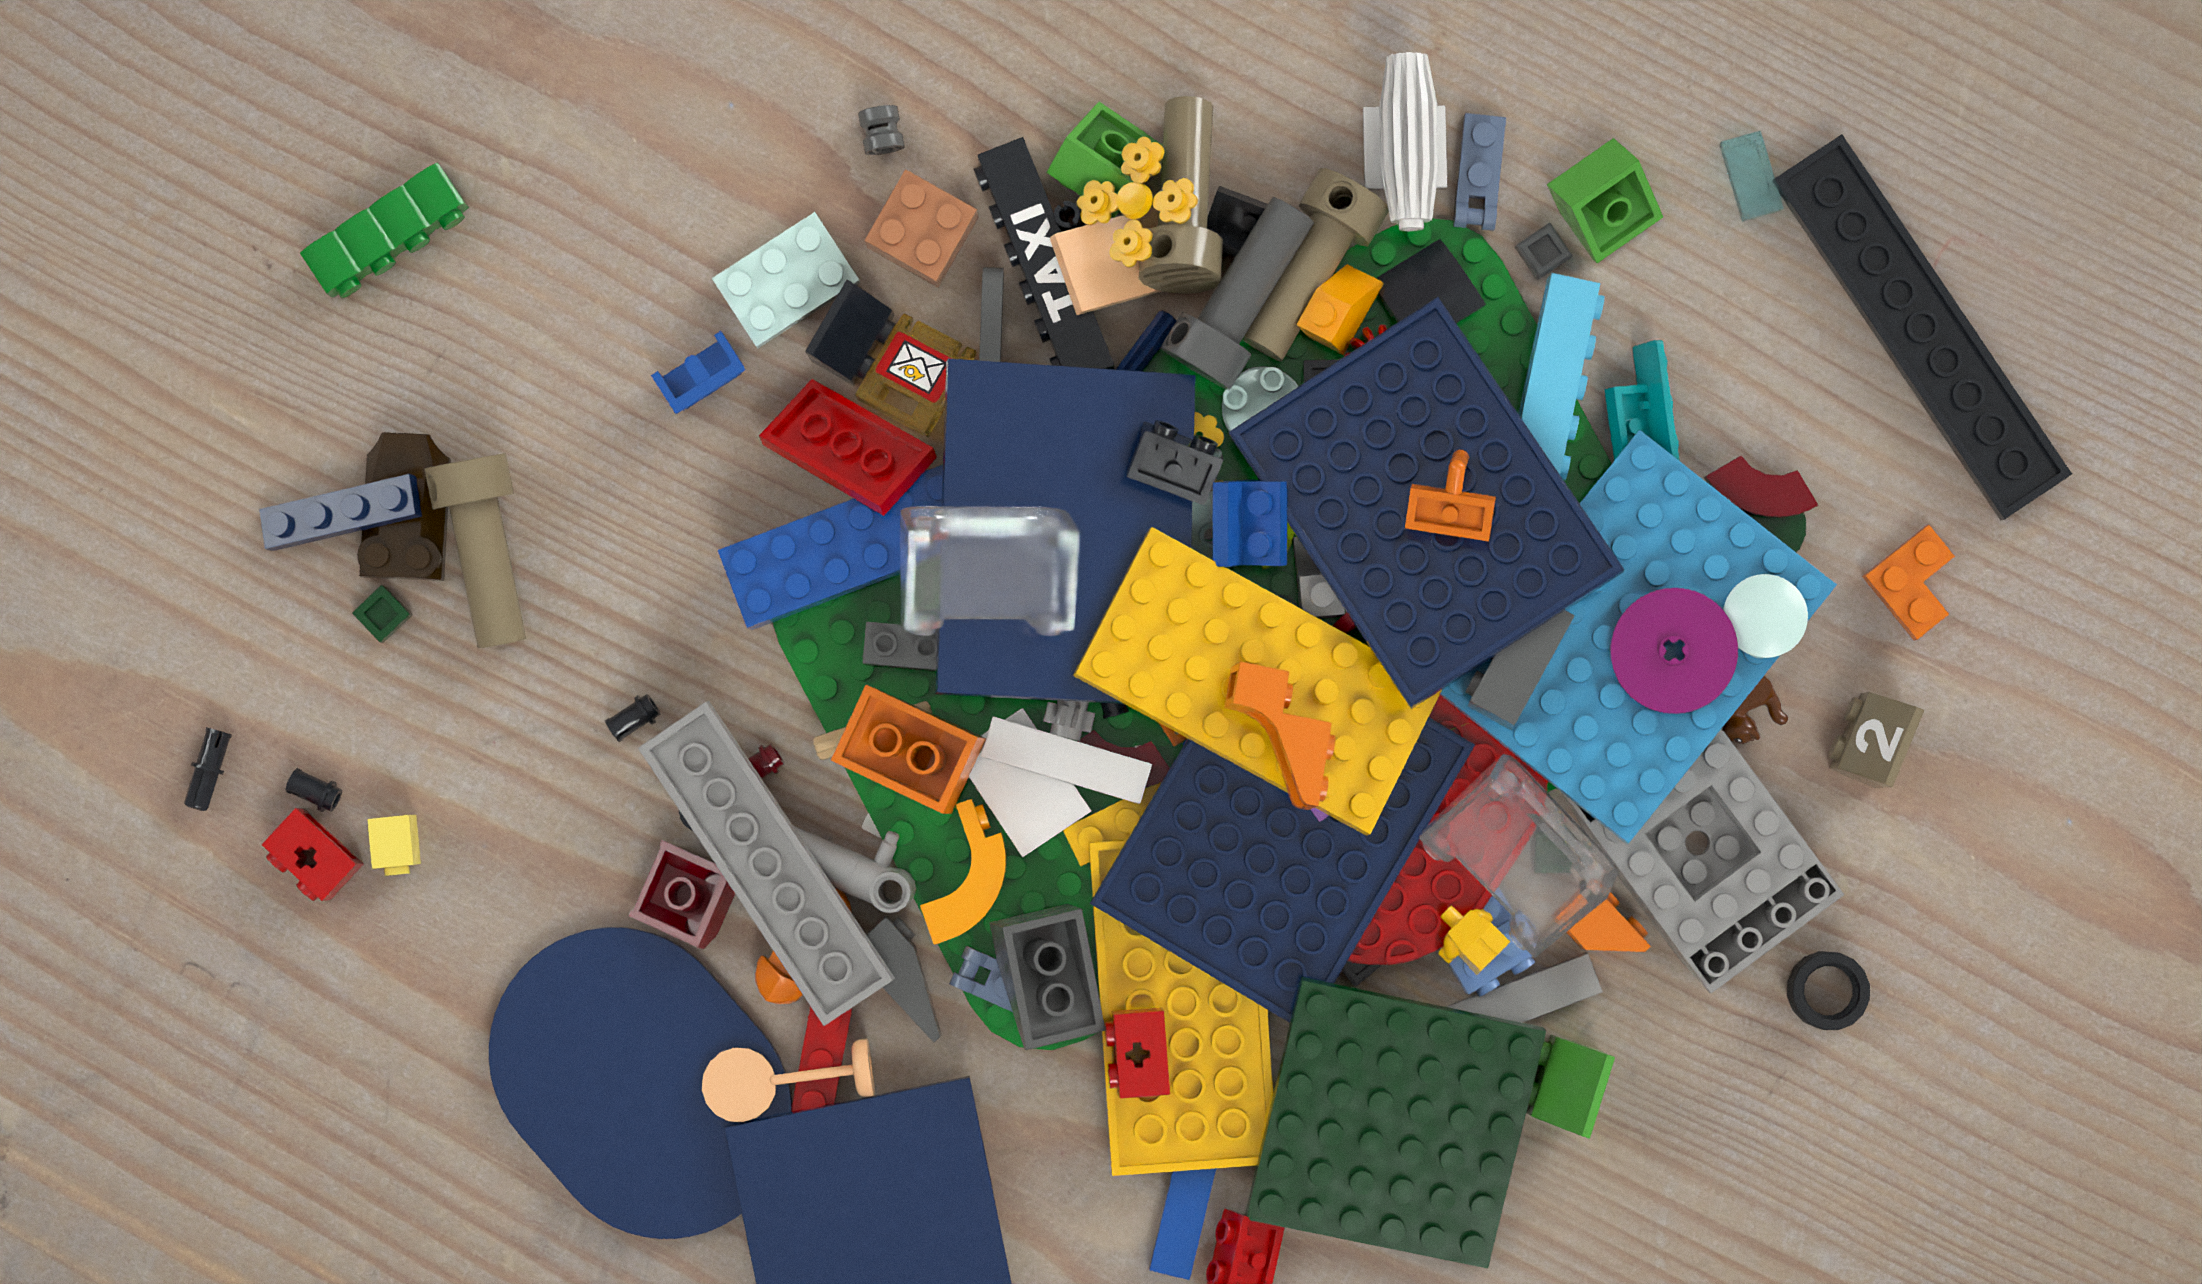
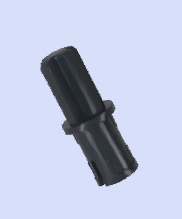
[184,727,232,811]

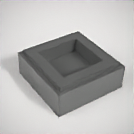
[1515,223,1573,281]

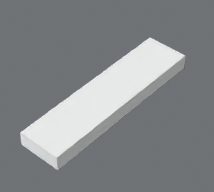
[981,717,1152,804]

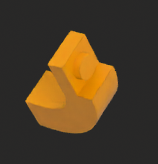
[920,799,1006,945]

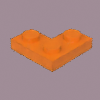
[1862,525,1955,640]

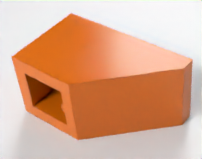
[1553,885,1651,952]

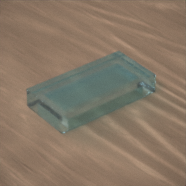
[1719,131,1784,222]

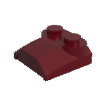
[629,840,735,949]

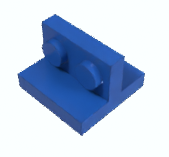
[1213,479,1287,567]

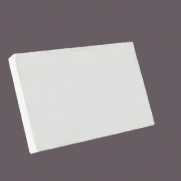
[969,708,1091,857]

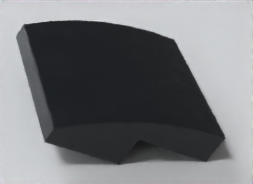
[1376,239,1486,324]

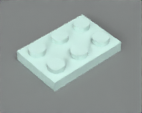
[712,212,860,349]

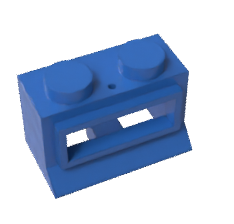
[651,331,746,414]

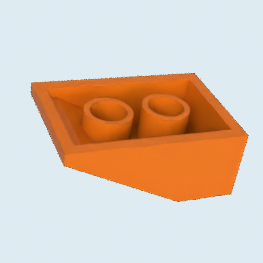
[831,685,986,814]

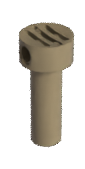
[1138,96,1223,294]
[1242,168,1388,361]
[425,453,526,648]

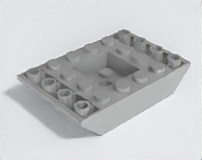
[1562,728,1844,993]

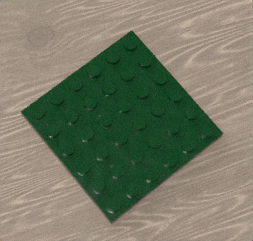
[1245,977,1546,1269]

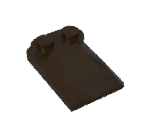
[357,432,451,581]

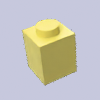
[367,815,421,876]

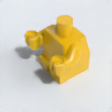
[1438,905,1510,975]

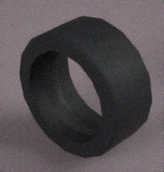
[1787,951,1870,1030]

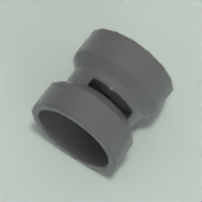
[858,105,905,155]

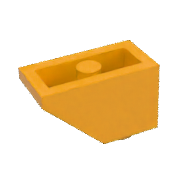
[1296,264,1384,355]

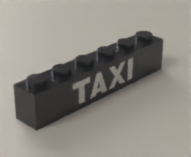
[973,137,1115,370]

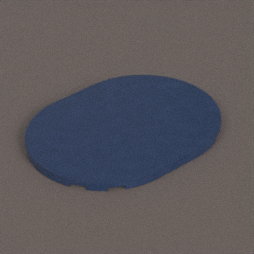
[489,927,792,1239]

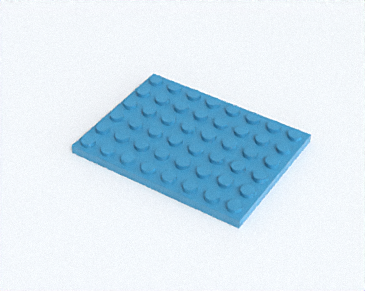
[1440,430,1837,844]

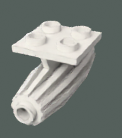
[1363,52,1447,231]

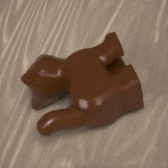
[1722,676,1788,744]

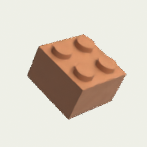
[864,169,979,288]

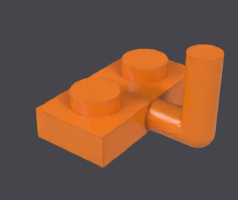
[1405,450,1496,541]

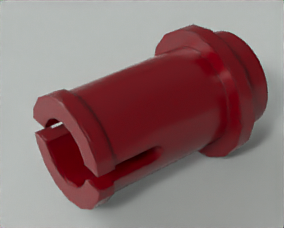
[748,744,784,779]

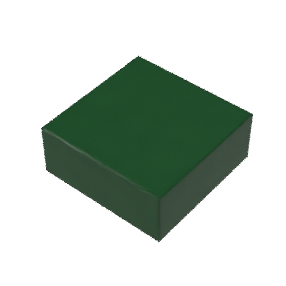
[352,585,413,643]

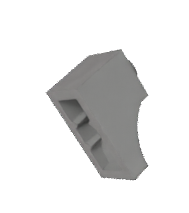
[1293,537,1345,619]

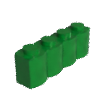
[300,162,469,298]

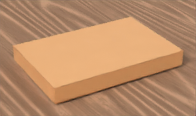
[1050,207,1161,315]

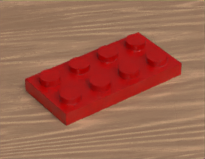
[759,379,937,516]

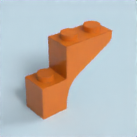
[1224,662,1335,810]

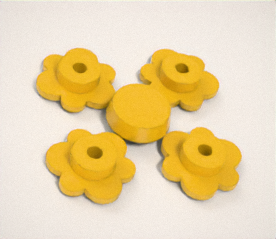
[1077,137,1198,268]

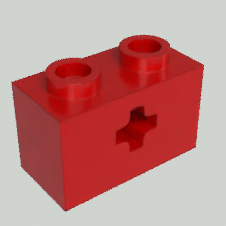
[261,808,364,901]
[1105,1007,1170,1099]

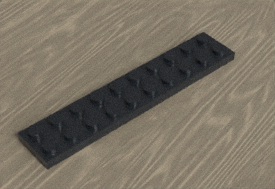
[1771,134,2072,521]

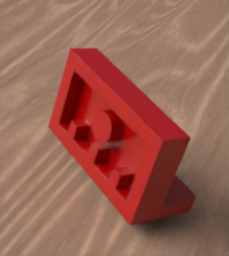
[1206,1209,1285,1284]

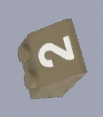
[1828,692,1924,788]

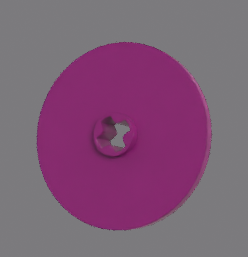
[1611,588,1738,714]

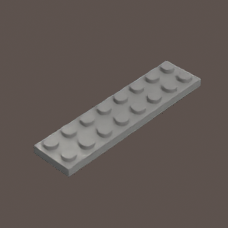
[638,701,895,1026]

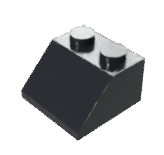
[805,280,897,386]

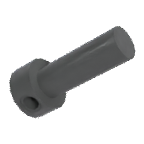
[1160,197,1314,391]

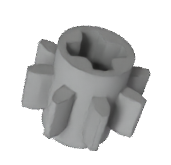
[1043,700,1095,741]

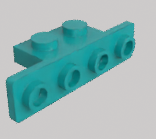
[1604,340,1680,461]

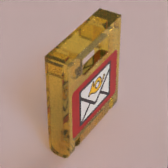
[855,313,976,437]

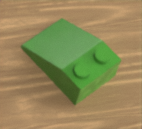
[1526,1034,1615,1139]

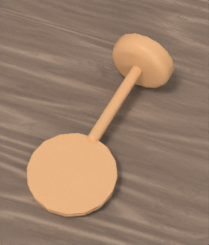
[702,1038,875,1122]

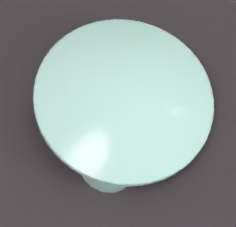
[1222,367,1298,431]
[1723,574,1808,658]

